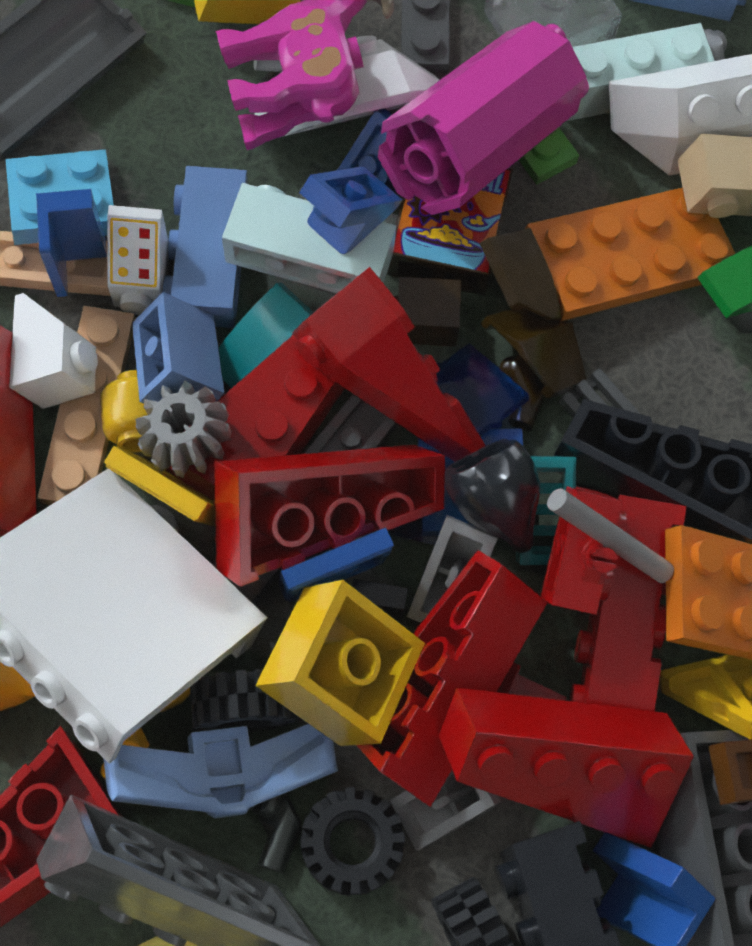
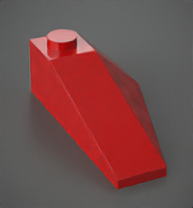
[292,267,486,462]

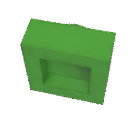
[519,127,579,185]

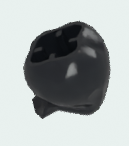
[444,439,541,554]

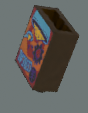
[387,168,513,296]

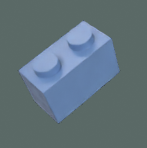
[132,292,224,403]

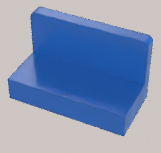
[36,189,107,297]
[593,832,716,946]

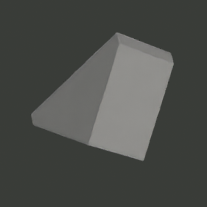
[407,515,498,623]
[390,770,501,851]

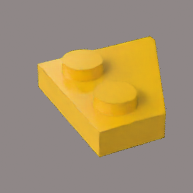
[659,655,752,740]

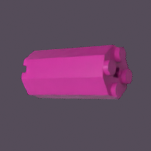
[378,21,589,215]

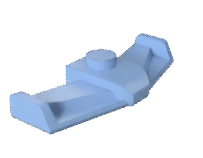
[103,724,338,819]

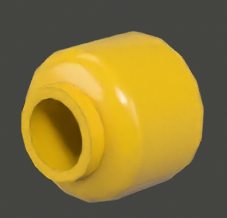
[100,370,148,453]

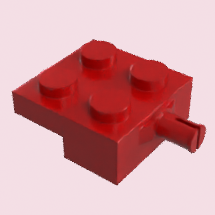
[541,486,627,615]

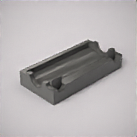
[0,0,147,161]

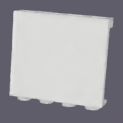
[0,469,267,764]

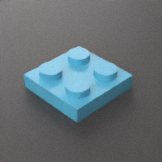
[5,149,114,245]

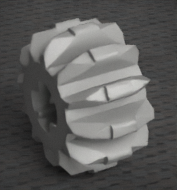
[135,380,232,478]

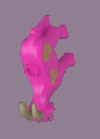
[216,0,394,151]

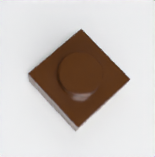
[708,740,752,805]

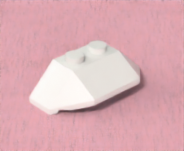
[255,36,439,140]
[609,54,752,176]

